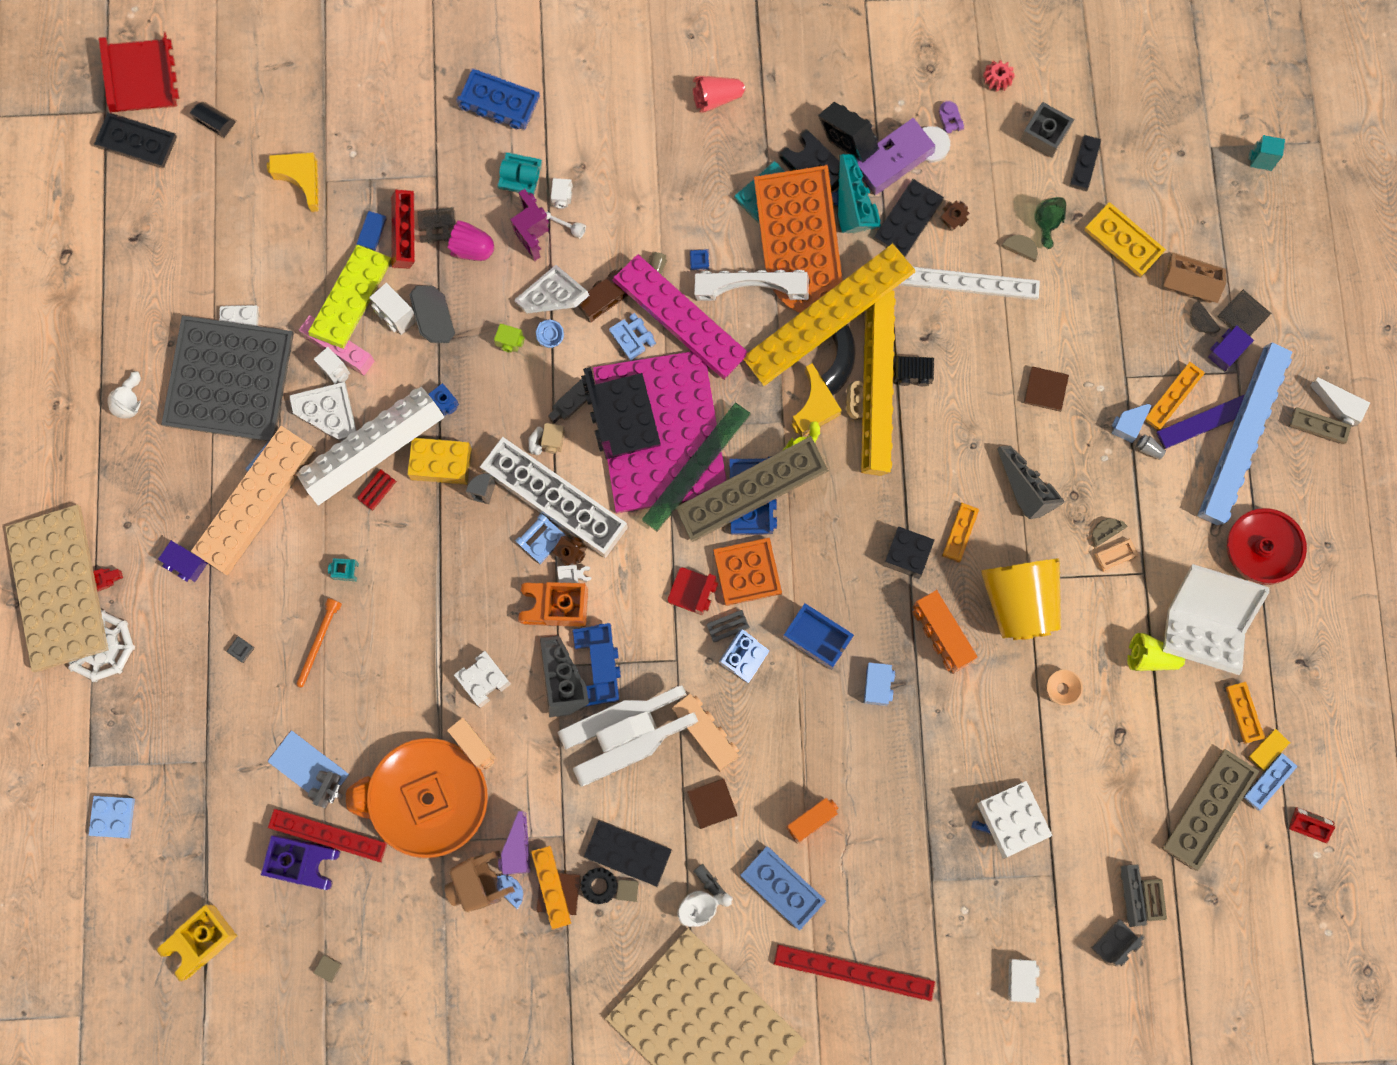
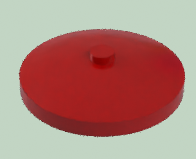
[1227,508,1307,585]

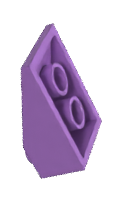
[498,811,531,875]

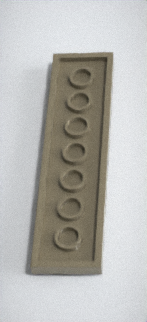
[676,436,829,542]

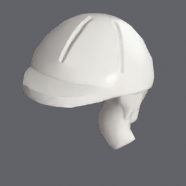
[107,371,141,419]
[678,891,732,927]

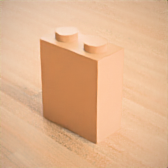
[447,718,496,770]

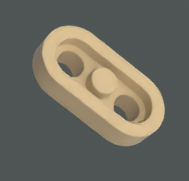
[846,381,863,419]

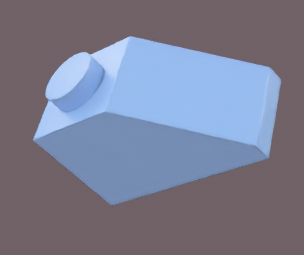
[1111,404,1152,443]

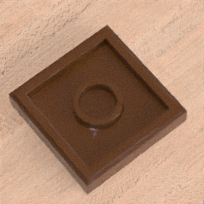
[1024,366,1069,412]
[687,778,738,829]
[536,873,581,916]

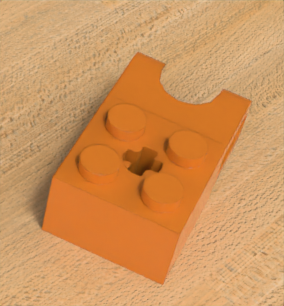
[518,582,588,627]

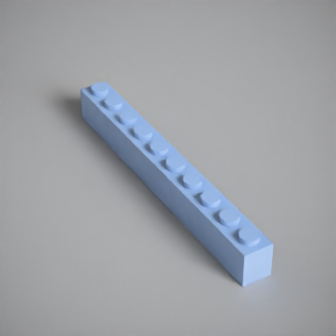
[1197,342,1292,526]

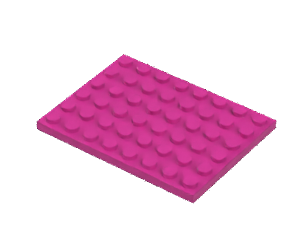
[593,352,727,513]

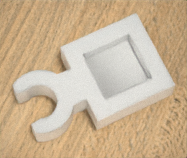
[557,565,591,583]

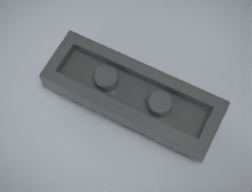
[1120,864,1147,927]

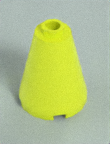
[1127,633,1185,671]

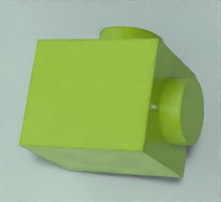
[494,323,525,353]

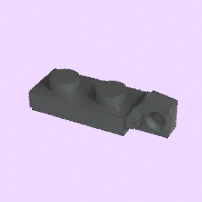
[548,379,587,424]

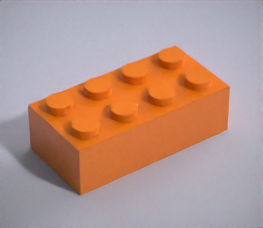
[912,590,978,674]

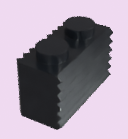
[894,356,934,387]

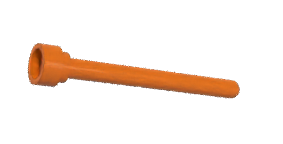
[297,598,342,688]

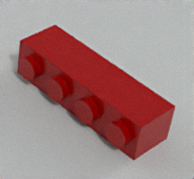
[391,189,415,269]

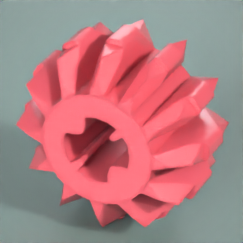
[983,59,1015,92]

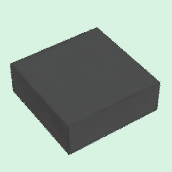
[226,636,255,663]

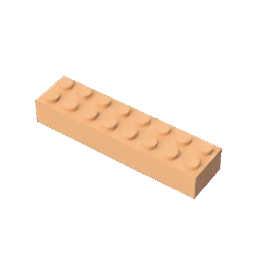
[191,426,316,576]

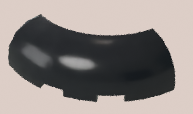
[821,324,855,396]

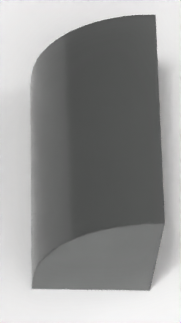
[466,474,496,505]

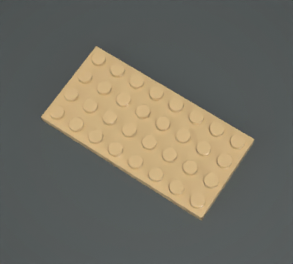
[5,505,109,672]

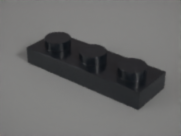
[1069,135,1102,192]

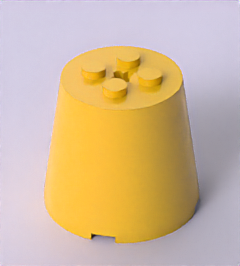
[981,558,1061,640]

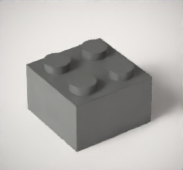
[1021,102,1074,158]

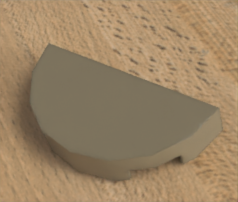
[1001,235,1038,262]
[1092,518,1128,548]

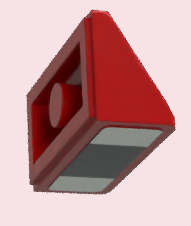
[1289,807,1335,844]

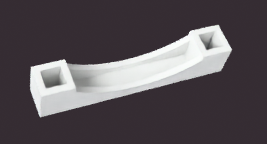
[695,270,809,301]

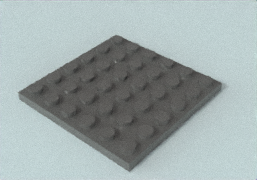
[161,315,294,442]

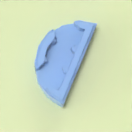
[497,875,524,909]

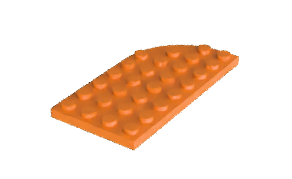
[754,165,843,313]

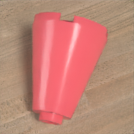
[693,75,745,113]

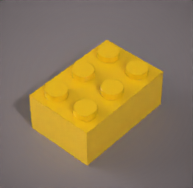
[408,438,472,485]

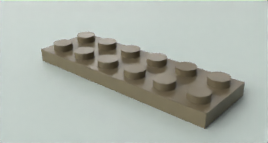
[1162,749,1259,871]

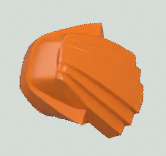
[346,776,371,819]

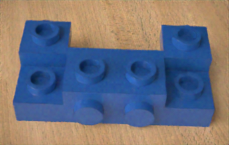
[573,623,621,707]

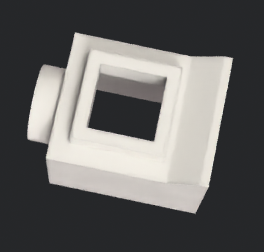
[551,178,573,209]

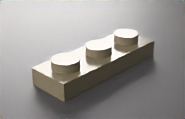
[1289,407,1352,444]

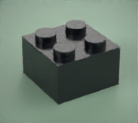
[883,526,935,579]

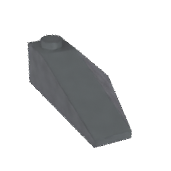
[997,446,1065,519]
[540,636,589,717]

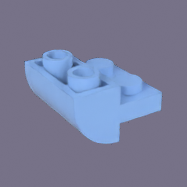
[719,629,770,683]

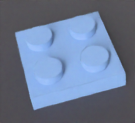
[89,796,135,838]

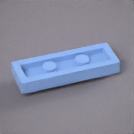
[1243,753,1298,811]

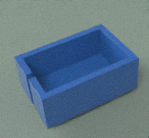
[783,603,854,670]

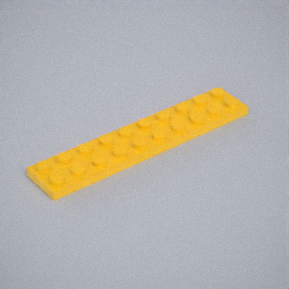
[744,243,916,386]

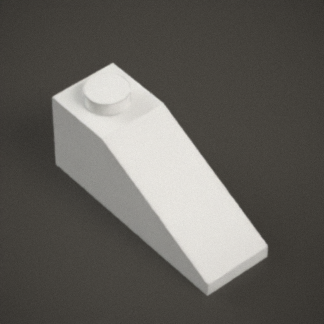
[1310,377,1370,427]

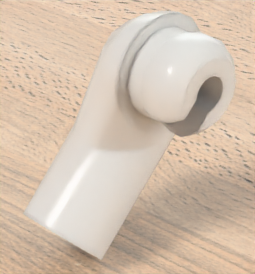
[528,427,544,455]

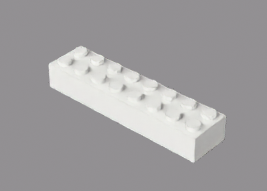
[296,386,444,506]
[480,437,628,558]

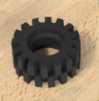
[581,868,617,904]

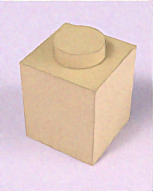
[541,423,565,454]

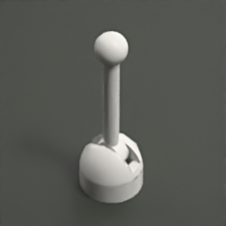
[546,212,586,239]

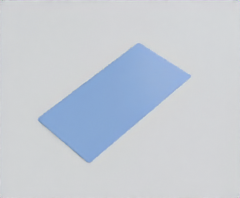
[268,731,349,793]

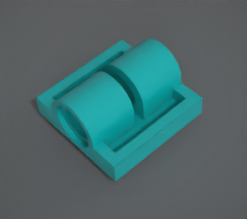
[498,152,543,195]

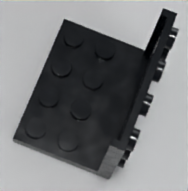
[581,367,661,459]

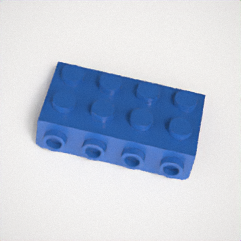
[456,68,540,130]
[729,456,777,535]

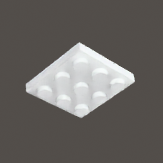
[977,781,1052,859]

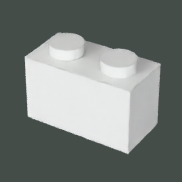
[314,347,350,384]
[1008,959,1040,1003]

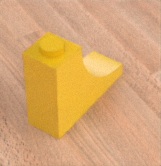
[267,153,319,212]
[791,363,842,437]

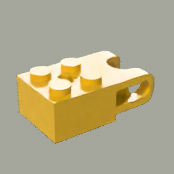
[157,905,238,981]

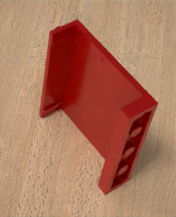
[99,32,180,113]

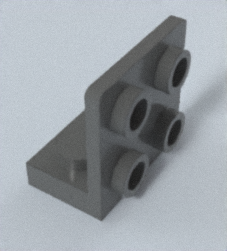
[1091,919,1145,966]

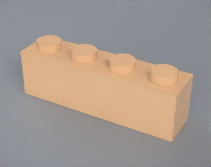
[672,694,739,771]

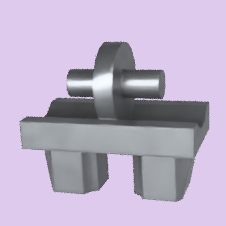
[307,771,343,808]

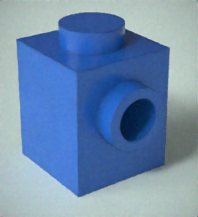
[428,383,459,416]

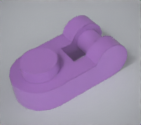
[939,101,964,134]

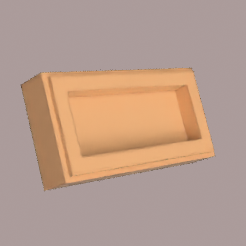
[1094,538,1139,572]

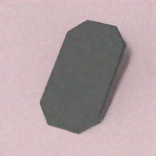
[409,286,455,343]

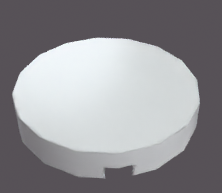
[923,126,951,163]

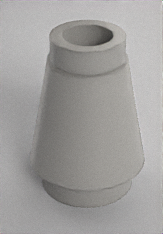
[1136,434,1166,460]

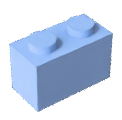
[864,663,895,706]

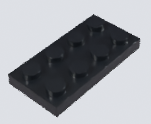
[94,112,177,169]
[873,179,944,258]
[584,820,672,887]

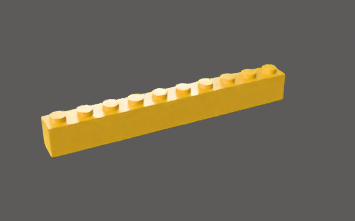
[861,290,896,476]

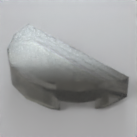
[1190,300,1221,334]

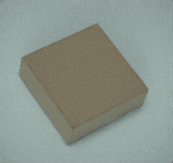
[617,880,639,902]
[314,955,342,983]

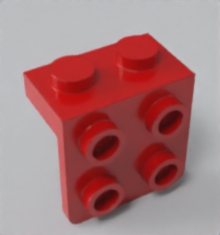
[668,567,718,616]

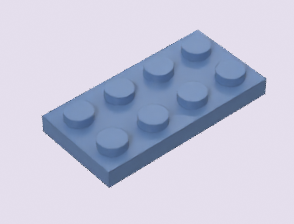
[740,846,826,931]

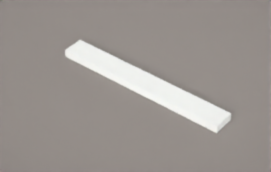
[899,267,1040,300]

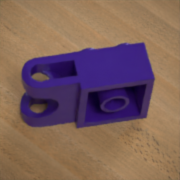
[261,834,341,890]

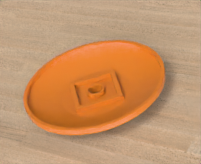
[367,738,488,858]

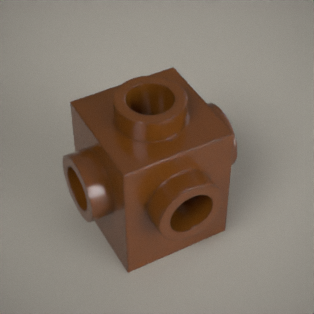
[939,200,970,231]
[552,535,587,565]

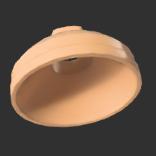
[1046,670,1083,705]

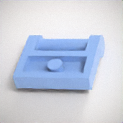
[515,513,566,565]

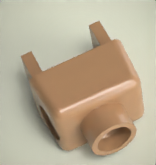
[445,851,515,912]

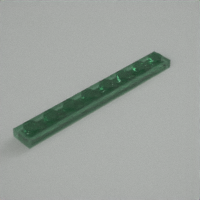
[642,402,751,532]

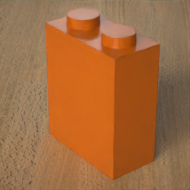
[786,798,838,844]

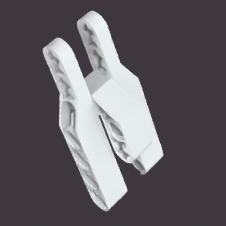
[557,685,699,787]

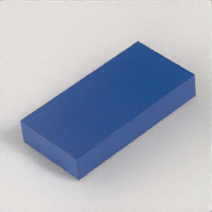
[357,211,387,251]

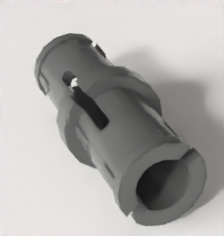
[693,864,726,896]

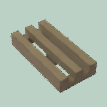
[1141,879,1167,921]

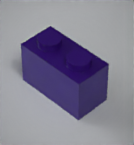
[1208,326,1254,372]
[158,540,208,582]

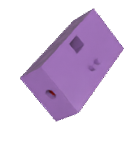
[856,118,936,196]

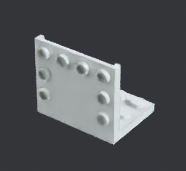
[1163,564,1269,675]

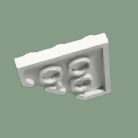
[514,265,589,314]
[289,382,357,441]

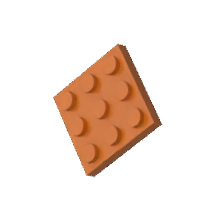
[713,538,782,606]

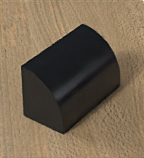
[190,102,237,138]

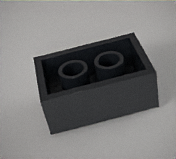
[818,102,879,163]

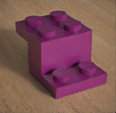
[510,188,549,261]

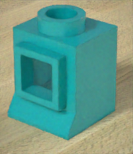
[328,558,359,582]

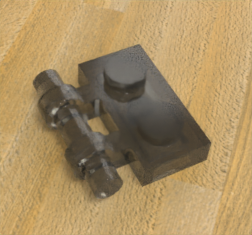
[417,207,456,244]

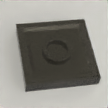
[1217,289,1272,336]

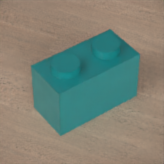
[1248,135,1285,171]

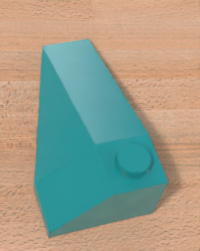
[838,154,881,233]

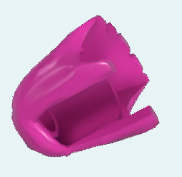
[447,220,494,261]

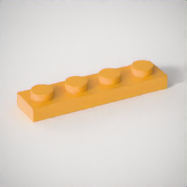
[1145,362,1205,431]
[531,846,572,930]

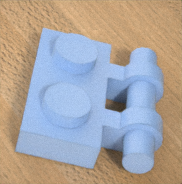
[609,313,656,361]

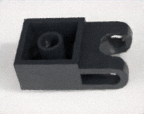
[778,129,840,192]

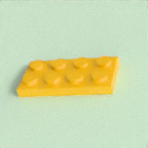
[1084,202,1166,278]

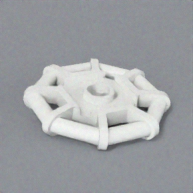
[68,610,135,682]

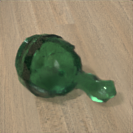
[1034,197,1067,249]

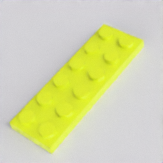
[308,245,392,349]

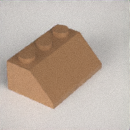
[1163,252,1226,303]

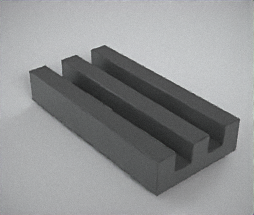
[706,610,750,643]

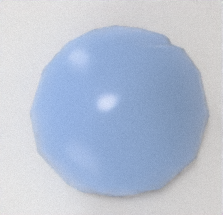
[535,319,564,348]

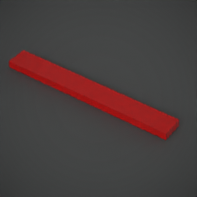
[773,945,935,1002]

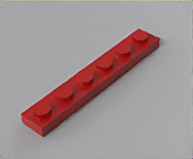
[268,809,388,863]

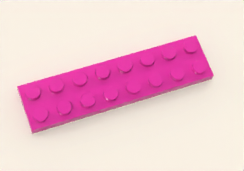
[612,254,748,380]

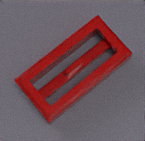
[357,469,397,511]

